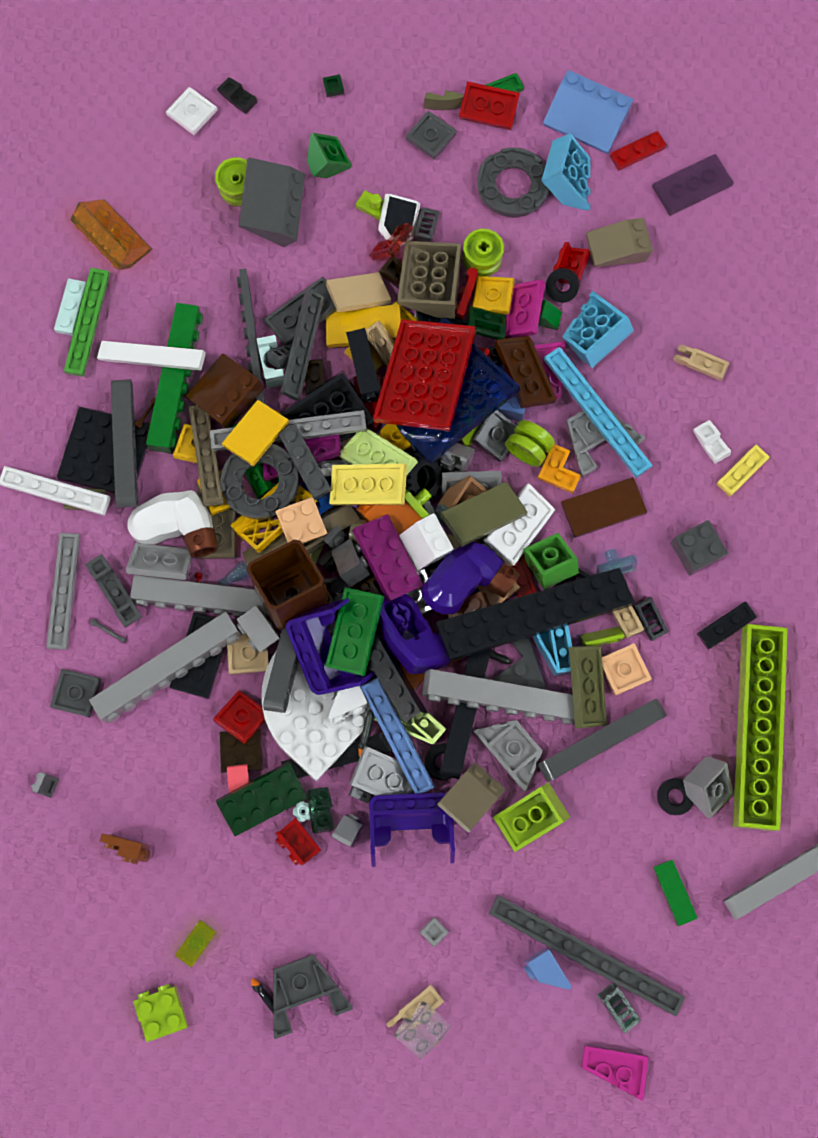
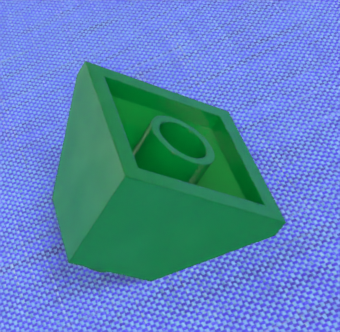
[307,133,352,178]

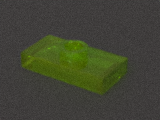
[175,920,217,968]

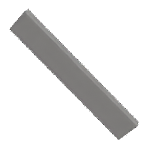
[46,533,80,650]

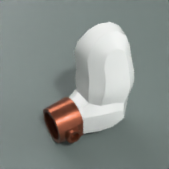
[127,490,218,558]

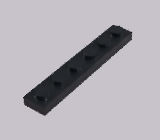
[281,733,393,778]

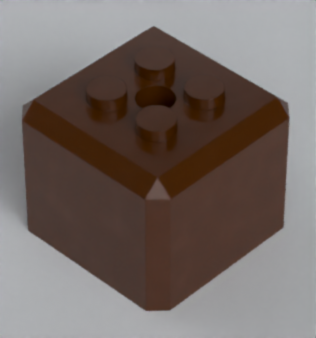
[247,539,330,629]

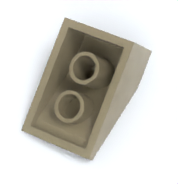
[585,218,653,267]
[437,762,506,833]

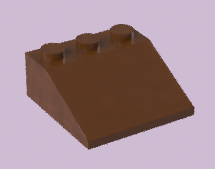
[186,353,265,428]

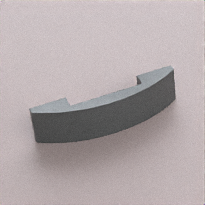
[85,554,142,628]

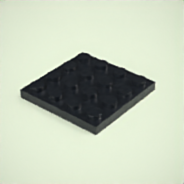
[57,407,150,493]

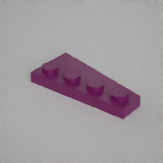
[263,435,341,481]

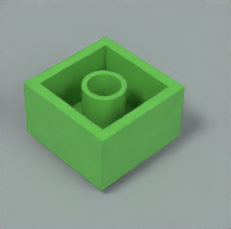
[524,533,579,590]

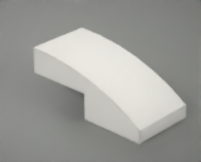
[693,420,731,464]

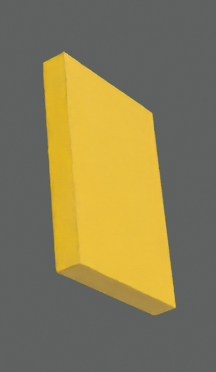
[222,400,289,467]

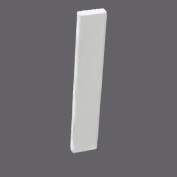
[97,341,206,371]
[0,466,111,516]

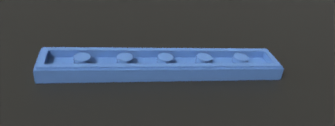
[360,678,435,794]

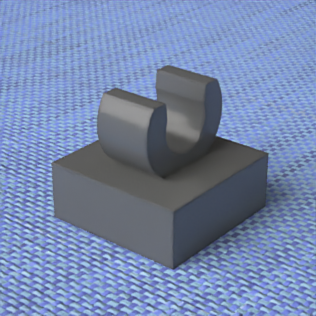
[31,772,59,798]

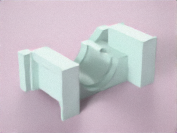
[257,335,284,389]

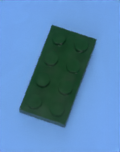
[216,761,308,836]

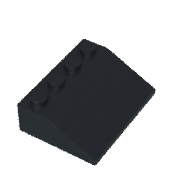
[279,370,374,442]

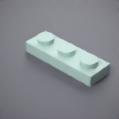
[54,278,87,336]

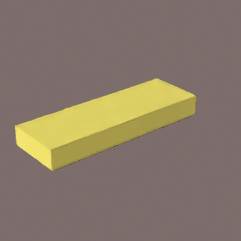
[716,444,770,497]

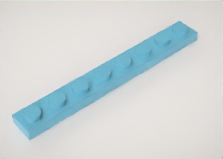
[544,347,653,478]

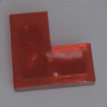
[369,223,413,261]

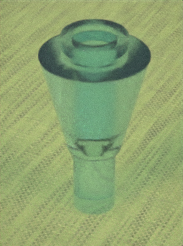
[217,560,249,586]

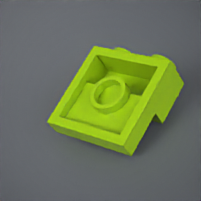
[133,983,188,1042]

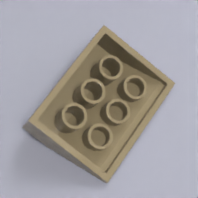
[397,241,461,318]

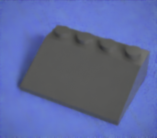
[238,158,305,247]

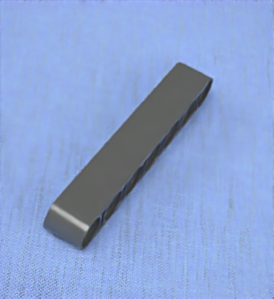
[111,379,138,508]
[263,592,299,713]
[538,698,667,782]

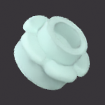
[293,801,313,822]

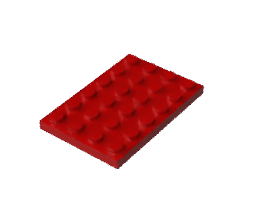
[373,319,476,431]

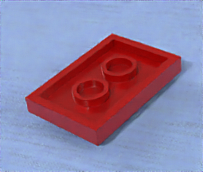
[459,81,520,130]

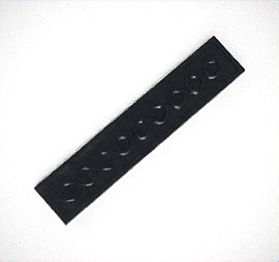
[435,567,635,662]

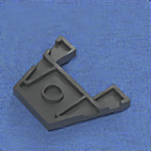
[484,637,546,690]
[273,955,353,1039]

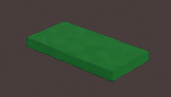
[325,587,384,676]

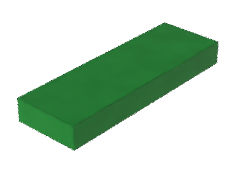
[653,859,698,926]

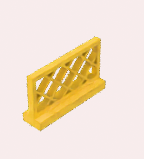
[230,483,318,553]

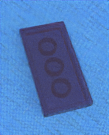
[652,154,734,216]

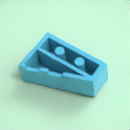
[532,625,572,677]

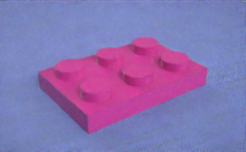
[505,279,545,339]

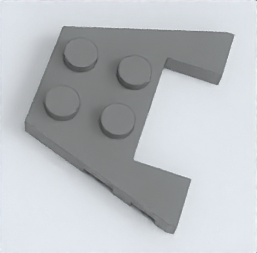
[566,409,646,478]

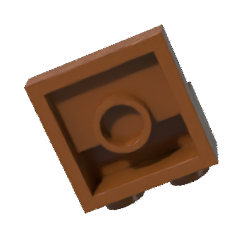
[99,833,151,864]

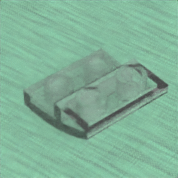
[394,1001,451,1059]

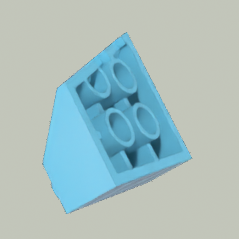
[541,133,591,211]
[562,290,634,368]

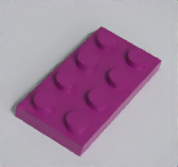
[352,514,423,602]

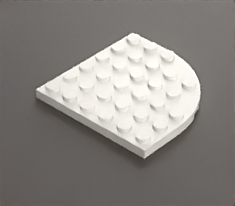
[262,635,378,782]

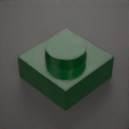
[323,74,344,97]

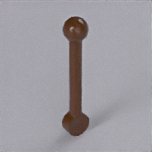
[135,398,156,428]

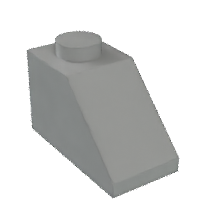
[331,814,363,847]

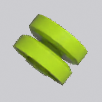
[215,157,247,206]
[462,228,504,277]
[505,420,555,467]

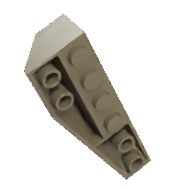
[243,505,360,566]

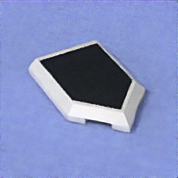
[378,194,420,251]

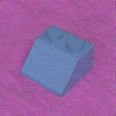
[523,948,572,990]

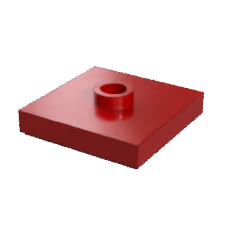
[213,690,265,744]

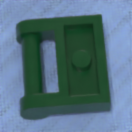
[467,306,506,340]

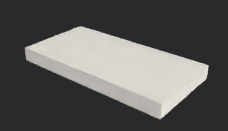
[484,483,555,566]

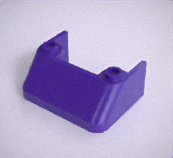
[286,598,376,695]
[369,793,455,867]

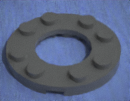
[477,147,549,217]
[220,444,299,520]

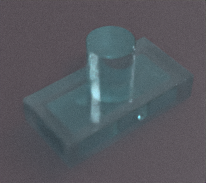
[596,549,637,574]

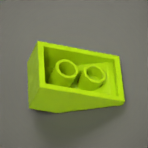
[493,782,570,852]

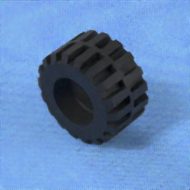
[406,453,443,501]

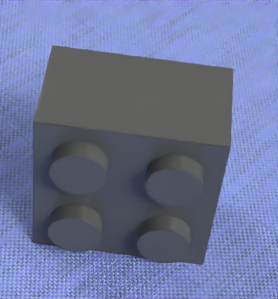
[670,520,728,576]

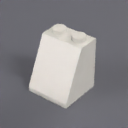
[399,513,454,571]

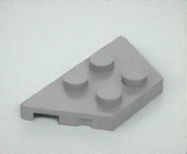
[473,720,543,792]

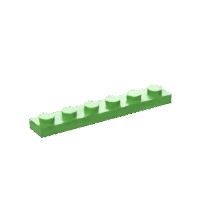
[64,268,110,377]

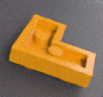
[537,444,581,494]

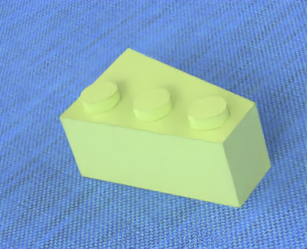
[374,703,448,744]

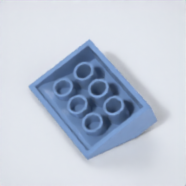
[543,70,633,154]

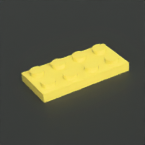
[329,463,407,505]

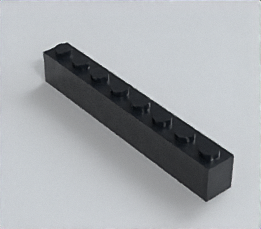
[326,576,428,724]

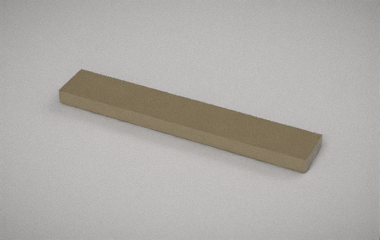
[189,405,223,506]

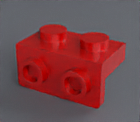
[553,242,591,284]
[275,818,321,866]

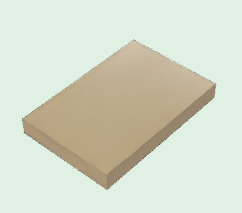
[326,272,391,312]

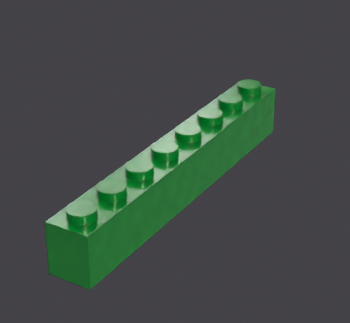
[146,303,203,454]

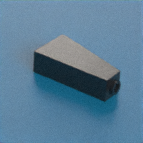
[346,328,380,402]

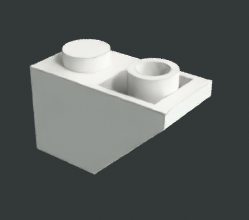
[328,686,367,724]

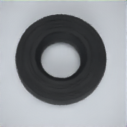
[546,268,580,303]
[425,743,451,780]
[657,778,693,815]

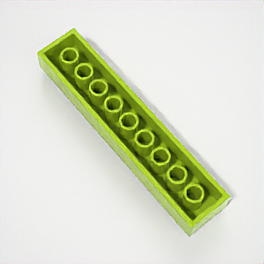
[733,624,788,832]

